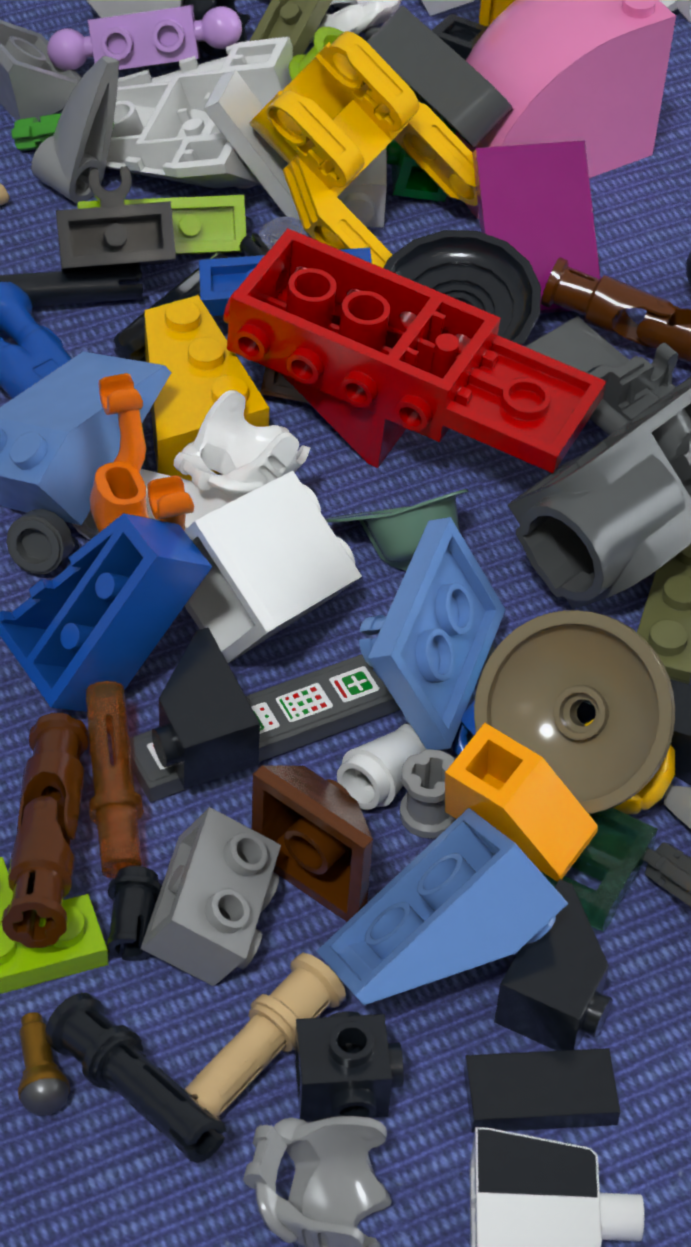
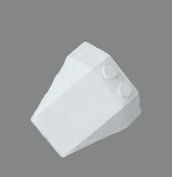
[105,37,293,189]

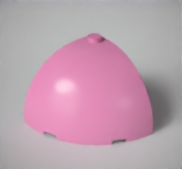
[456,0,676,219]

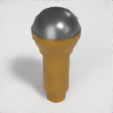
[18,1012,70,1116]

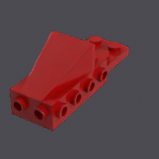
[223,228,607,474]

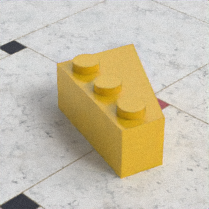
[144,295,269,481]

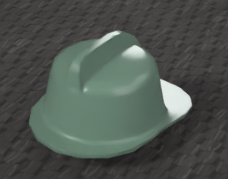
[325,489,469,571]

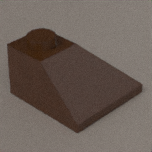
[252,765,373,922]

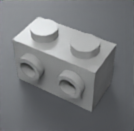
[141,807,281,986]

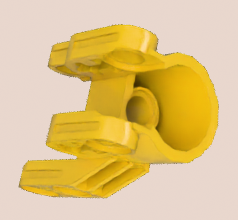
[249,31,478,268]

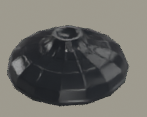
[383,230,541,345]

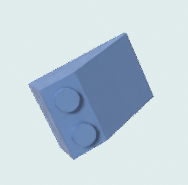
[0,351,172,526]
[316,808,568,1005]

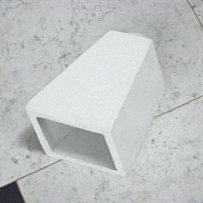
[185,471,362,663]

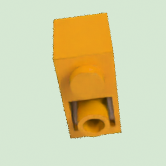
[445,723,598,882]

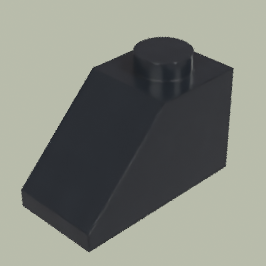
[152,627,260,789]
[494,879,612,1051]

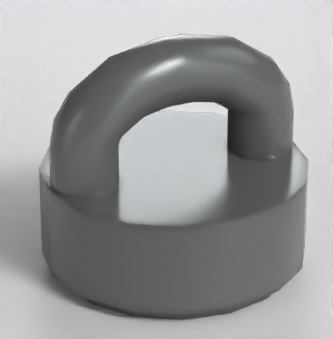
[6,509,76,575]

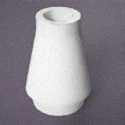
[337,724,427,810]

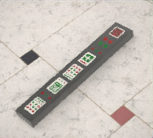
[123,645,495,803]

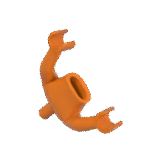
[90,373,194,533]

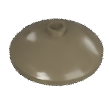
[474,610,675,814]

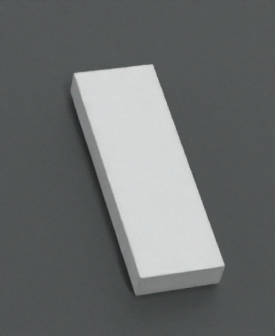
[204,69,305,233]

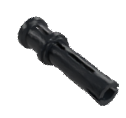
[46,993,226,1163]

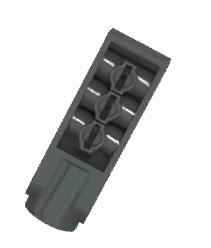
[507,376,691,610]

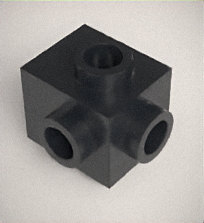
[294,1011,404,1122]

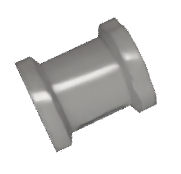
[400,749,456,839]

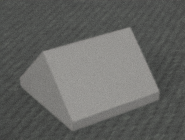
[0,20,82,121]

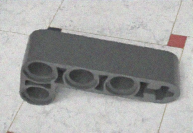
[367,5,513,148]

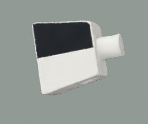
[470,1127,644,1247]

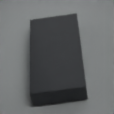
[464,1048,620,1133]

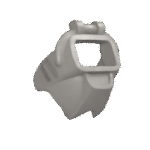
[243,1116,392,1247]

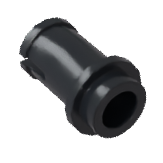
[106,866,162,961]

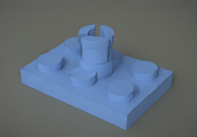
[359,517,506,750]

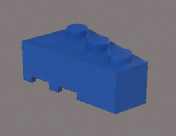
[0,513,212,714]

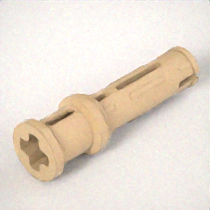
[184,953,346,1118]

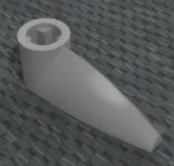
[31,56,119,203]

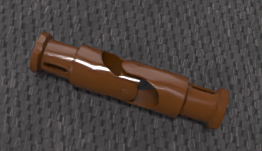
[541,257,691,365]
[2,713,89,948]

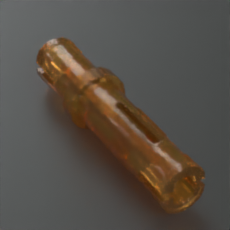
[86,681,144,879]

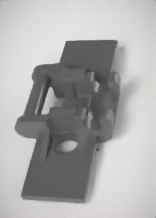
[525,317,678,435]

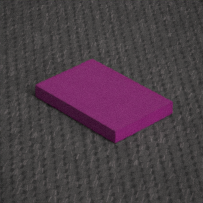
[472,140,600,314]

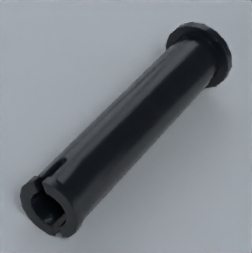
[0,264,143,307]

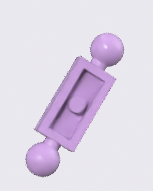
[47,5,242,70]

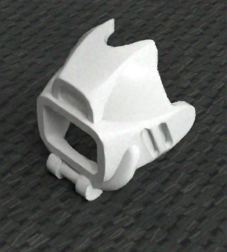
[174,390,311,498]

